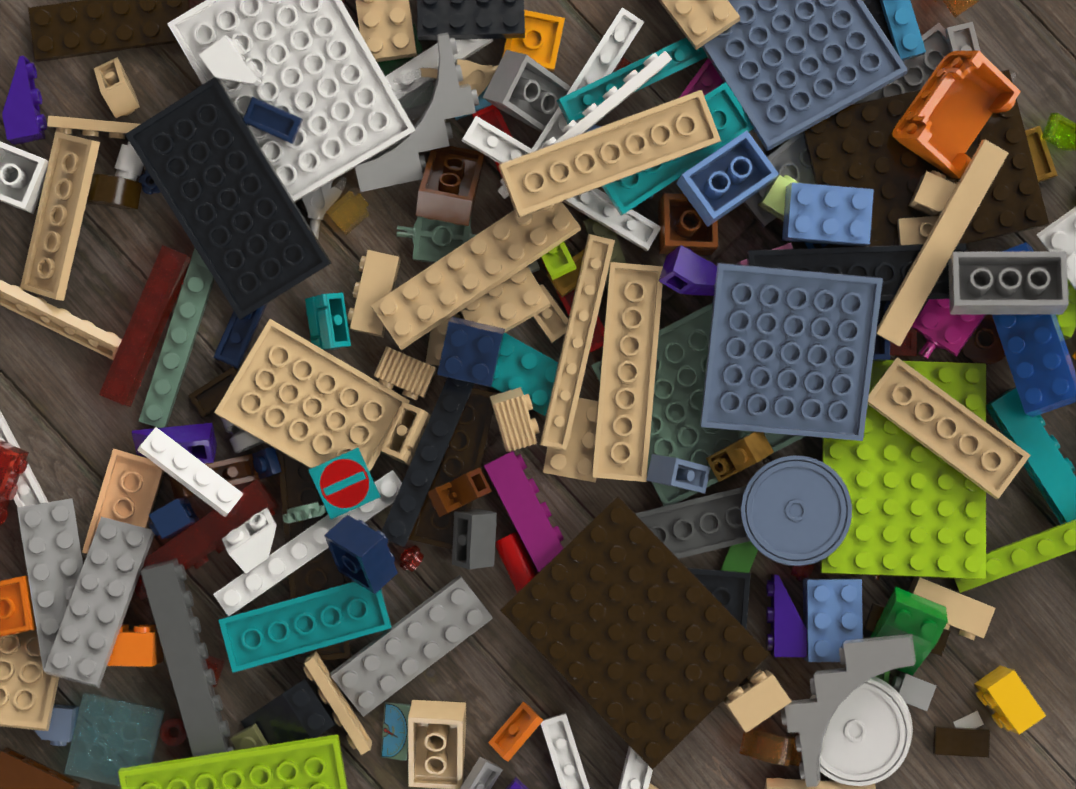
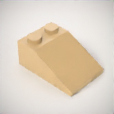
[408,700,466,789]

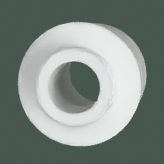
[114,141,144,181]

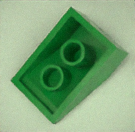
[870,587,948,676]

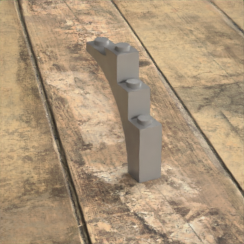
[355,33,479,192]
[781,634,916,787]

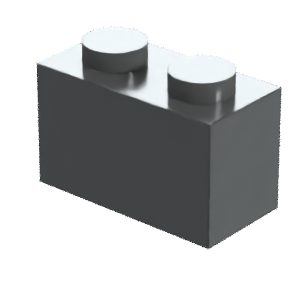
[452,509,497,570]

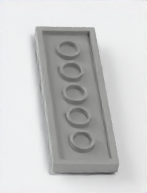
[17,498,83,670]
[44,517,154,688]
[330,575,493,717]

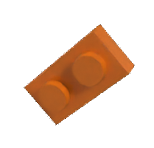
[488,701,543,762]

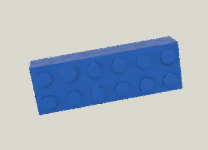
[992,242,1076,417]

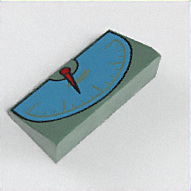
[381,702,411,761]

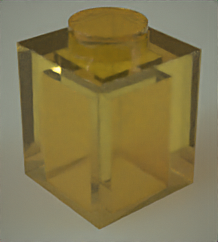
[326,191,370,235]

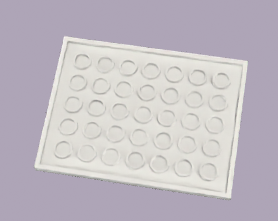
[167,0,416,202]

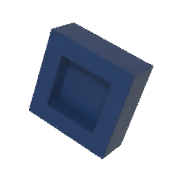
[252,447,282,480]

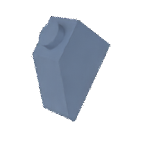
[646,454,711,493]
[34,704,79,746]

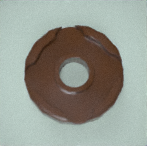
[961,314,1006,365]

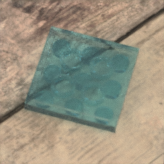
[64,692,165,787]

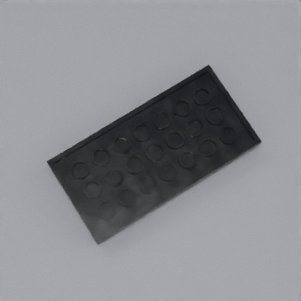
[125,77,332,320]

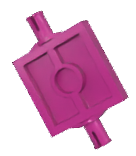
[911,299,986,360]

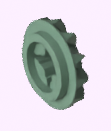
[282,502,326,523]

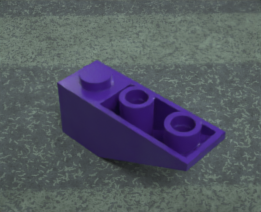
[2,55,47,145]
[659,245,717,296]
[132,423,217,464]
[766,574,807,657]

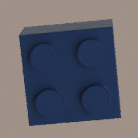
[437,317,505,387]
[324,515,398,594]

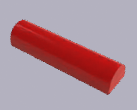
[495,531,538,593]

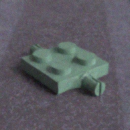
[396,215,476,263]

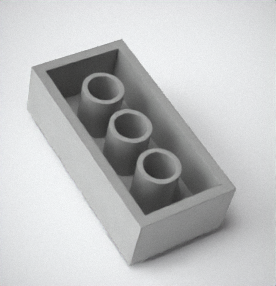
[948,251,1069,315]

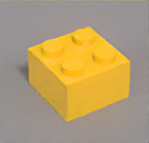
[974,665,1046,735]

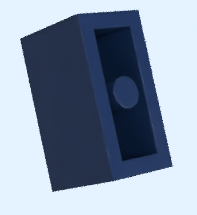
[149,498,200,539]

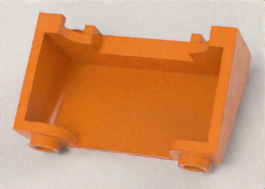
[892,51,1021,179]

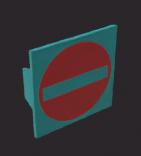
[309,448,381,519]

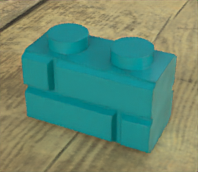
[305,293,351,351]

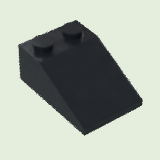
[240,677,336,745]

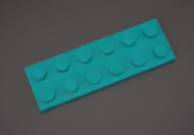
[602,82,754,216]
[219,582,392,673]

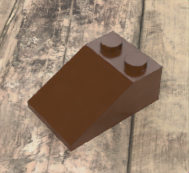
[416,146,485,226]

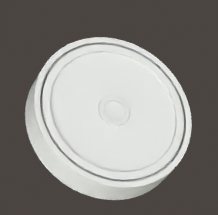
[810,677,913,786]

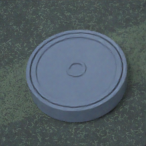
[741,456,852,566]

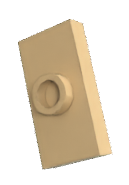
[897,216,939,246]

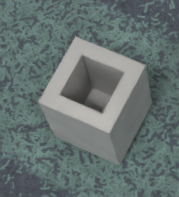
[891,671,936,711]

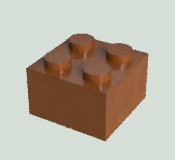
[658,193,718,255]

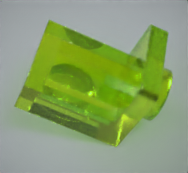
[1042,113,1076,151]

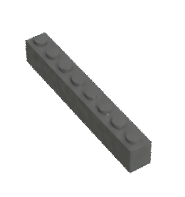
[141,558,235,757]

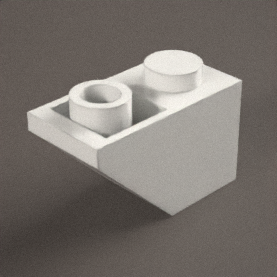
[199,36,262,86]
[222,508,277,573]

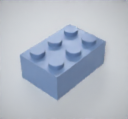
[676,131,779,227]
[782,182,874,247]
[803,578,863,662]

